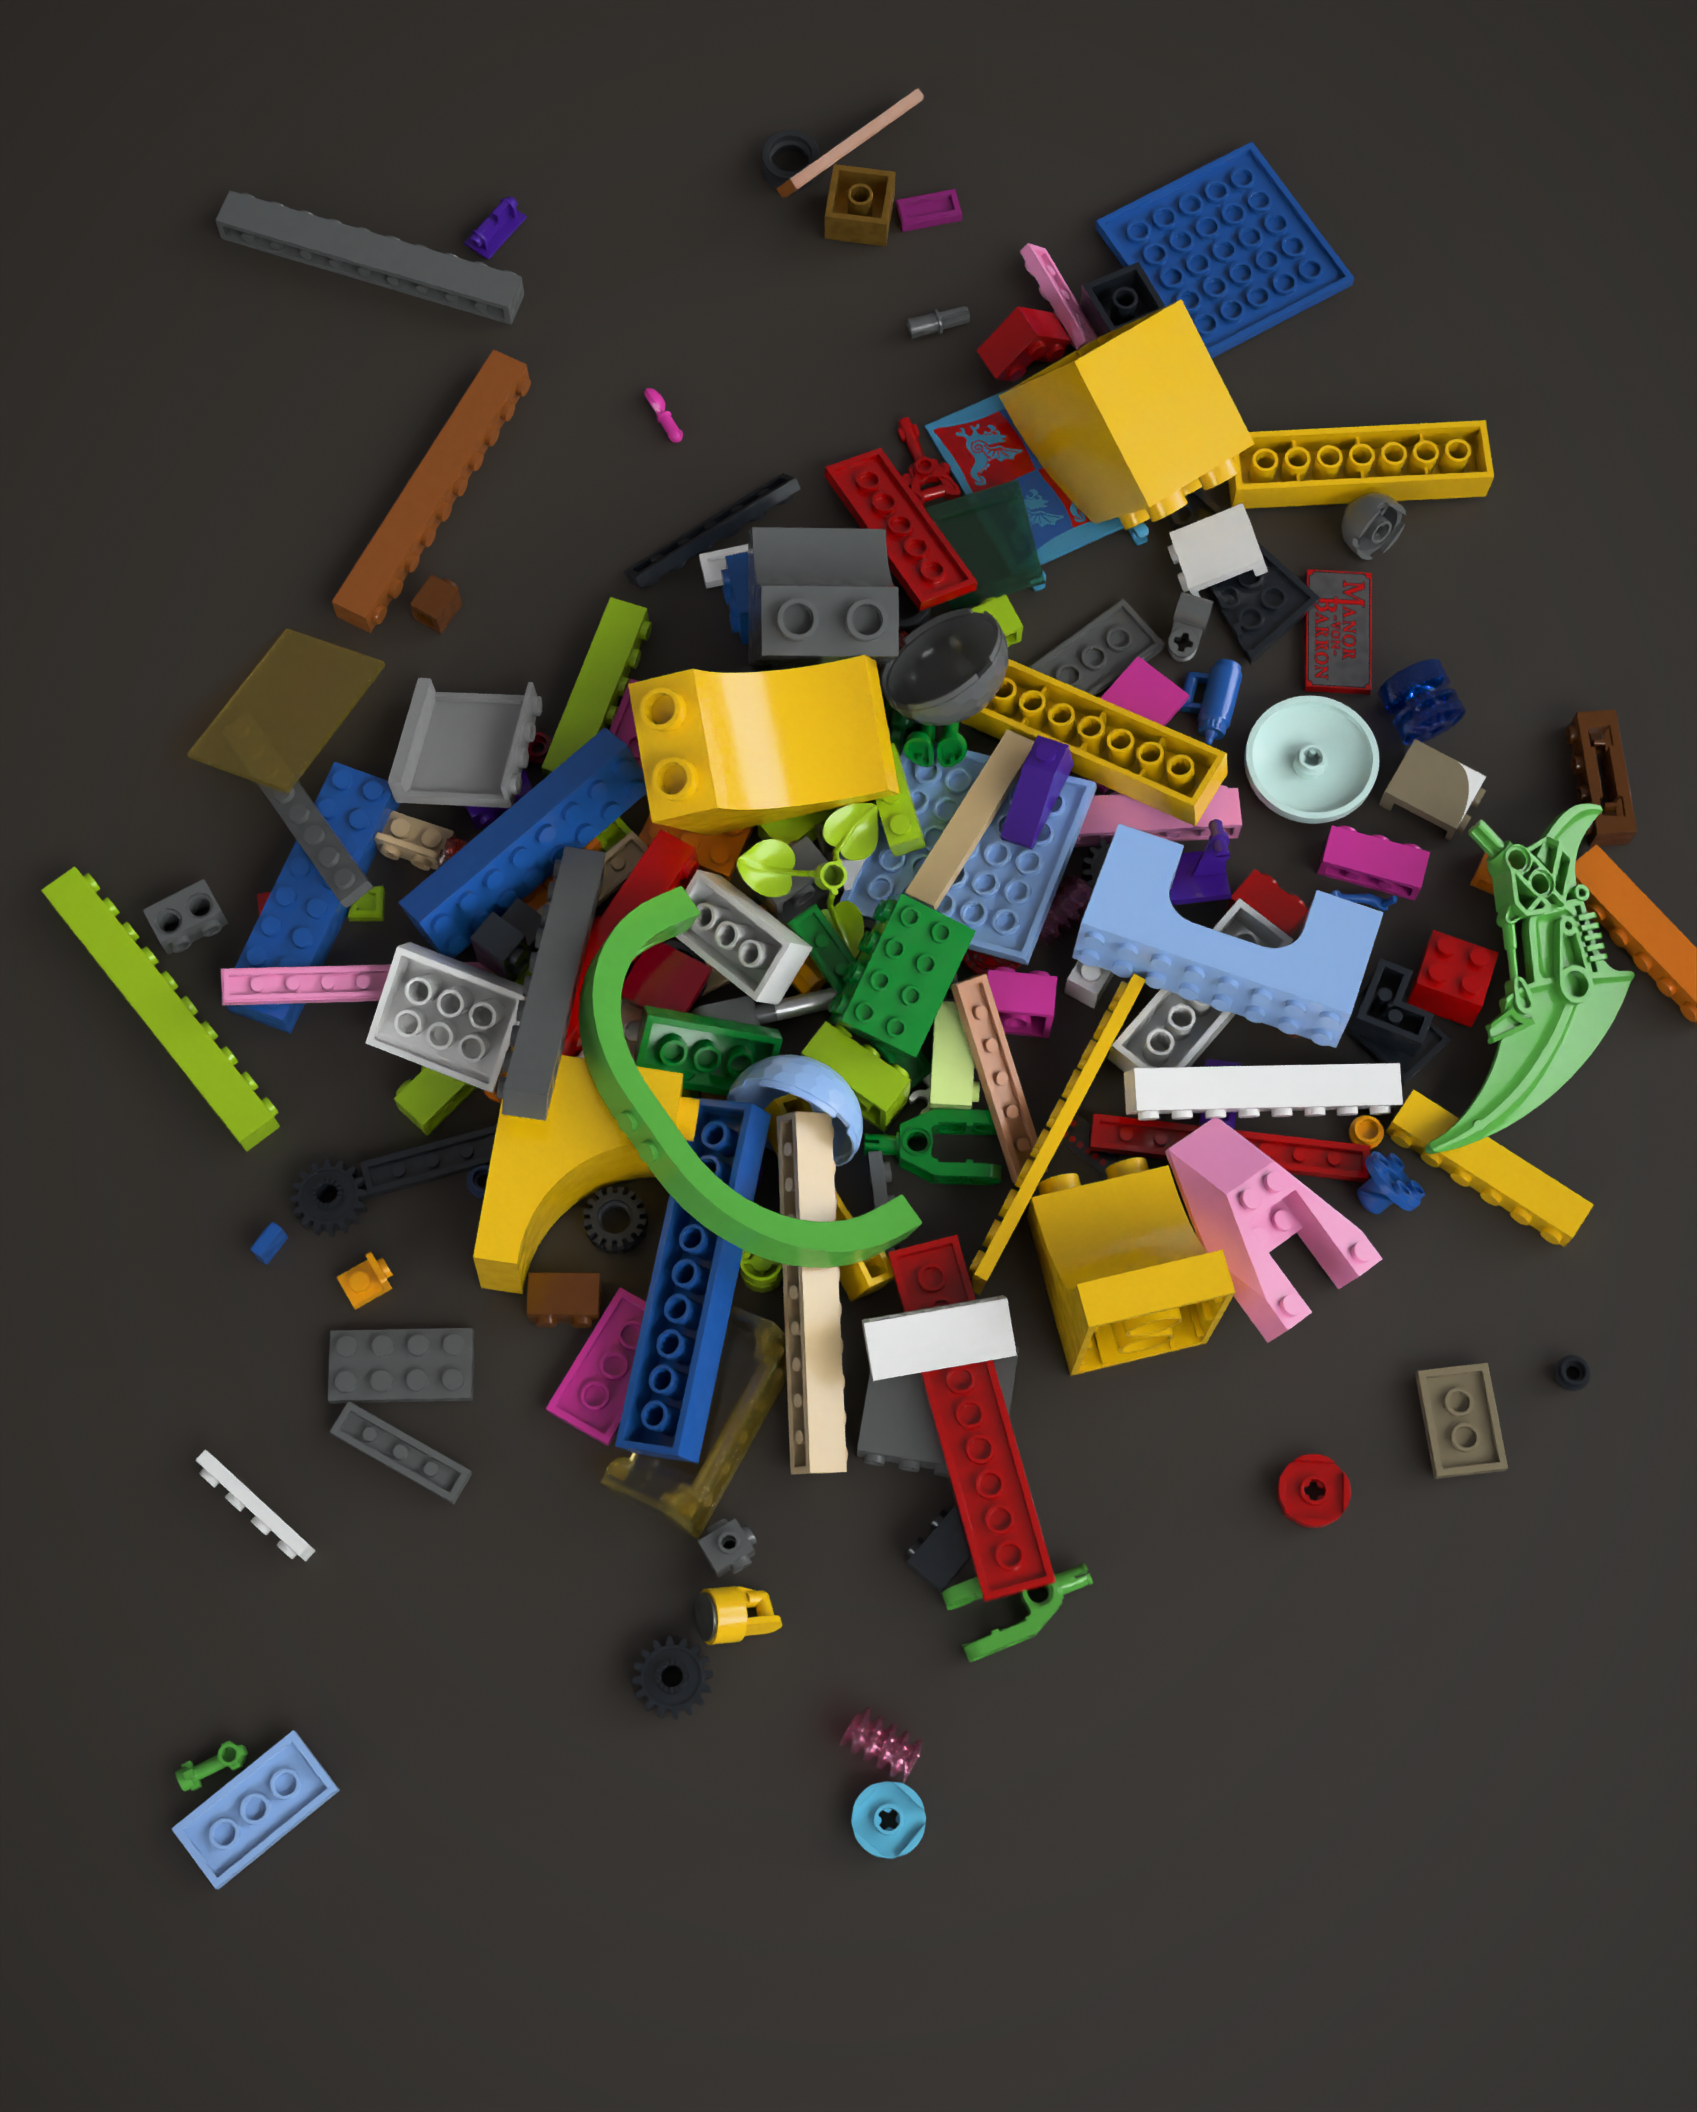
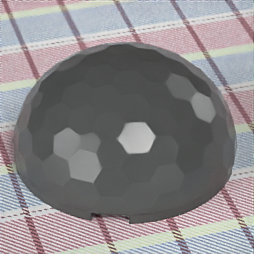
[880,608,1008,726]

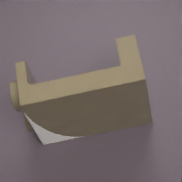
[1379,739,1486,841]

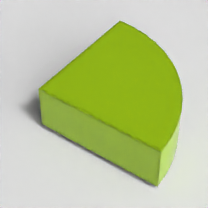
[348,886,385,921]

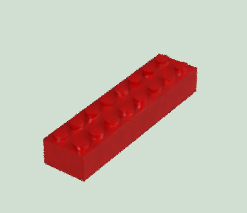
[513,829,700,1057]

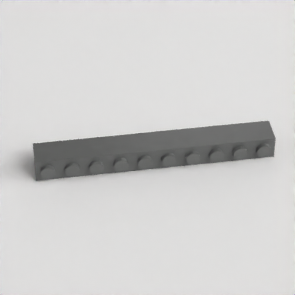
[215,190,525,325]
[497,846,606,1121]

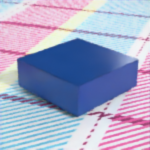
[250,1222,289,1265]

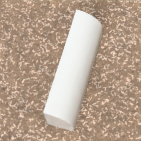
[862,1295,1017,1381]

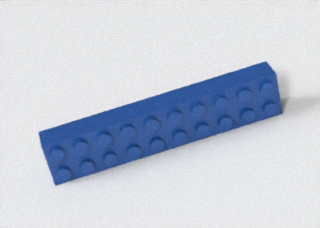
[615,1098,771,1463]

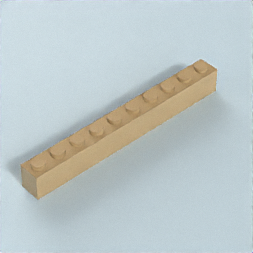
[776,1111,848,1475]

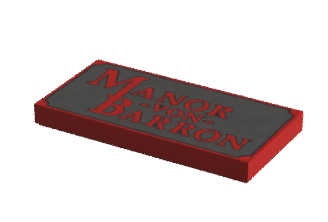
[1304,569,1372,695]

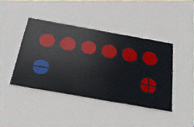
[1060,1113,1123,1176]

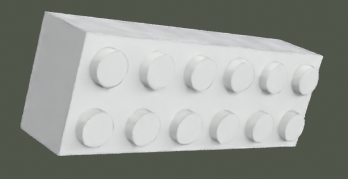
[1108,898,1293,1072]

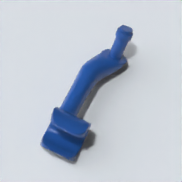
[1330,890,1398,911]

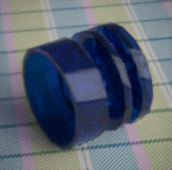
[1378,659,1466,745]

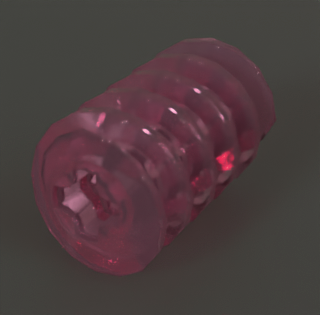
[1038,875,1093,947]
[839,1707,923,1784]

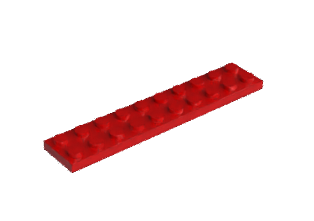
[888,1235,1056,1602]

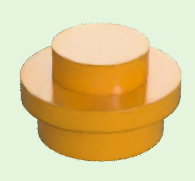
[1348,1115,1384,1149]

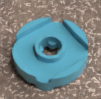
[851,1781,926,1859]

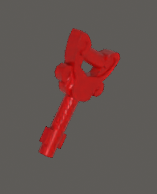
[898,417,961,507]

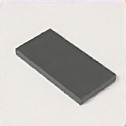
[1029,598,1165,697]

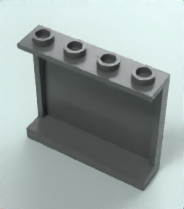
[857,1347,1019,1478]

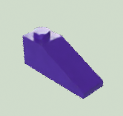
[1001,735,1074,850]

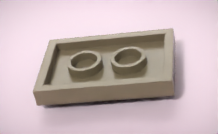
[1415,1363,1508,1479]

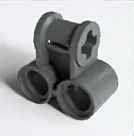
[1168,592,1214,663]

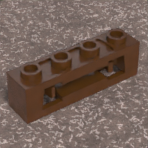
[1566,709,1637,847]

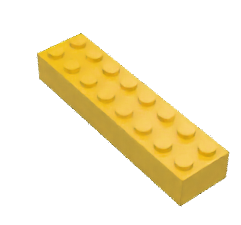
[1228,420,1494,509]
[962,659,1228,826]

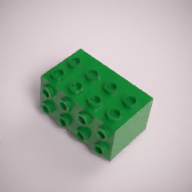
[828,893,976,1058]

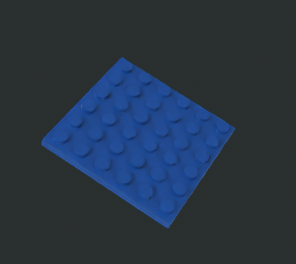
[1095,142,1354,359]

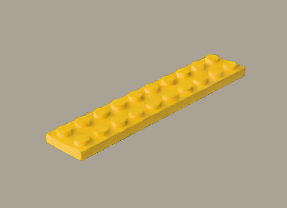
[968,974,1146,1295]

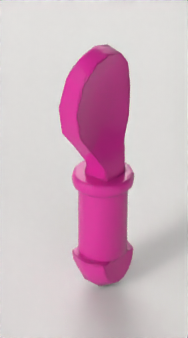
[644,388,683,443]

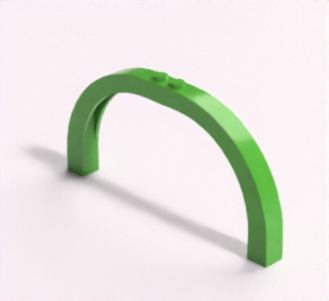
[578,886,923,1268]

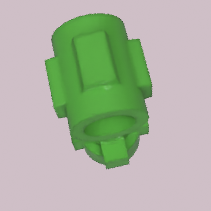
[175,1740,248,1792]

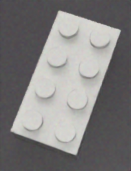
[675,869,813,1005]

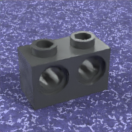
[143,879,229,955]

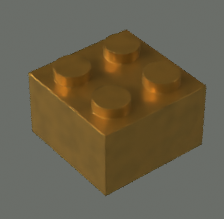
[825,164,895,247]

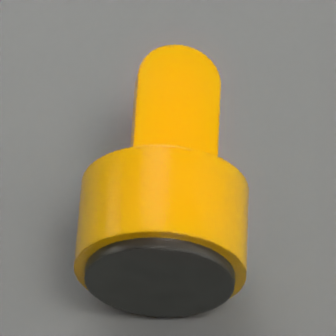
[695,1586,783,1645]

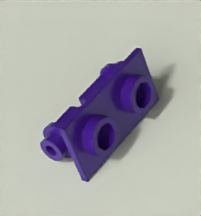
[464,196,527,260]

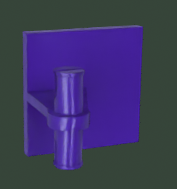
[1169,819,1231,905]

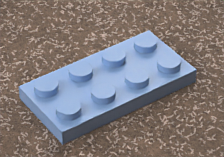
[172,1730,340,1890]

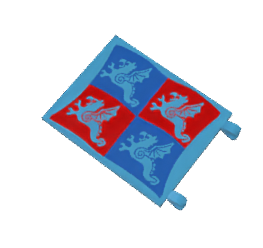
[924,389,1149,592]

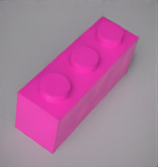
[1317,825,1430,901]

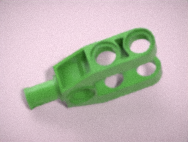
[941,1562,1093,1662]

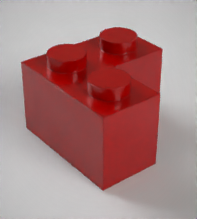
[976,306,1072,382]

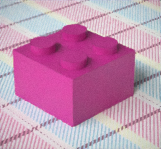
[987,967,1057,1038]

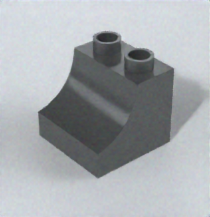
[748,527,899,667]

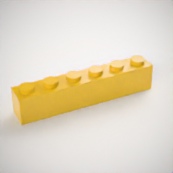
[1386,1089,1594,1247]

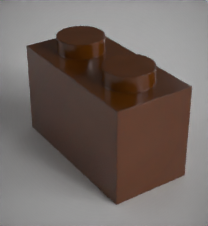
[527,1273,602,1328]

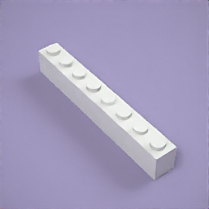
[1124,1063,1403,1120]

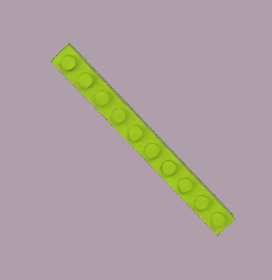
[41,866,280,1152]

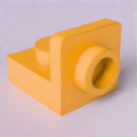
[337,1252,393,1310]

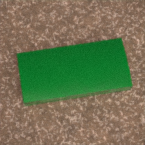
[633,1005,783,1096]

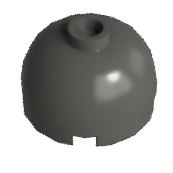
[1341,493,1406,560]

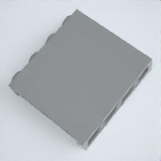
[388,678,542,808]

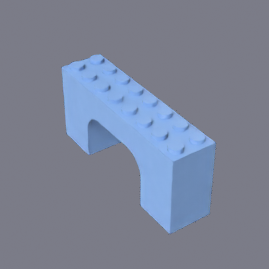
[1072,824,1384,1048]

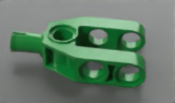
[864,1108,1001,1185]

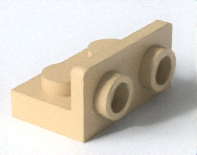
[374,810,456,870]

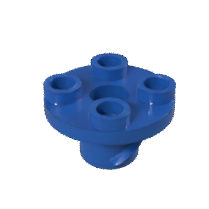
[1357,1151,1425,1215]

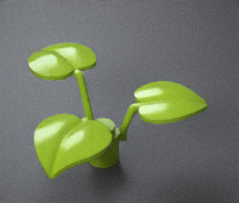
[736,803,879,959]

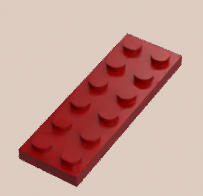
[824,448,977,611]

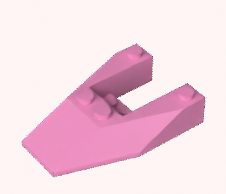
[1165,1118,1382,1343]

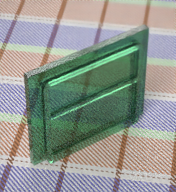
[926,479,1045,611]

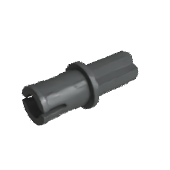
[907,306,970,339]

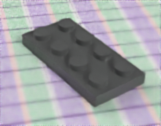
[328,1328,474,1404]

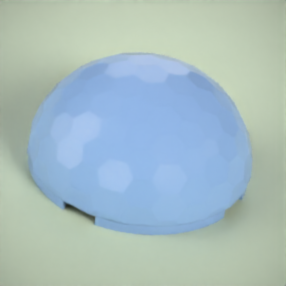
[727,1054,863,1166]

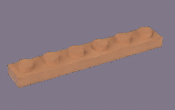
[950,973,1048,1183]

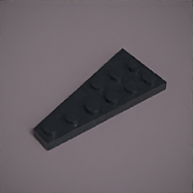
[1167,489,1320,665]

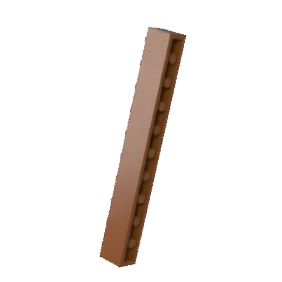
[332,349,531,633]

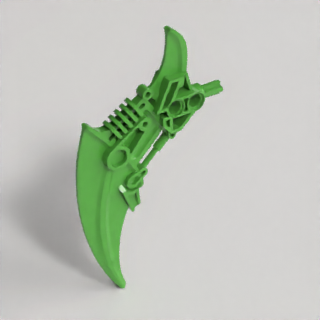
[1425,804,1635,1154]

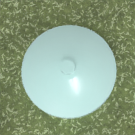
[1244,696,1379,824]

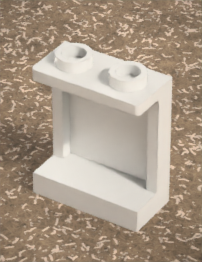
[1167,503,1268,597]

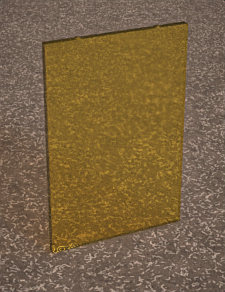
[187,628,385,794]

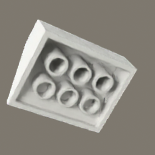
[365,942,526,1093]

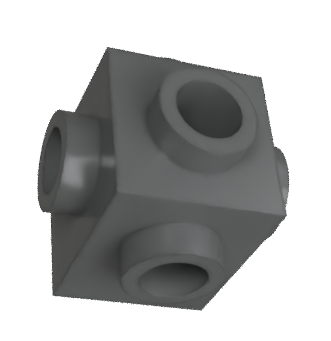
[698,1518,757,1578]

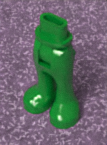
[904,722,967,768]

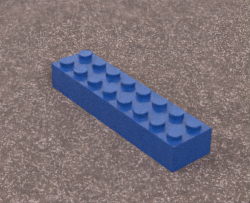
[398,728,647,959]
[220,762,400,1034]

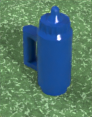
[1179,659,1243,745]

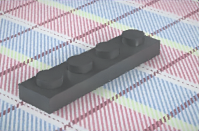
[330,1401,473,1505]

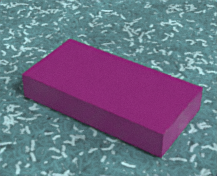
[895,189,962,232]

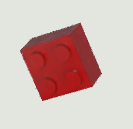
[1406,930,1499,1027]

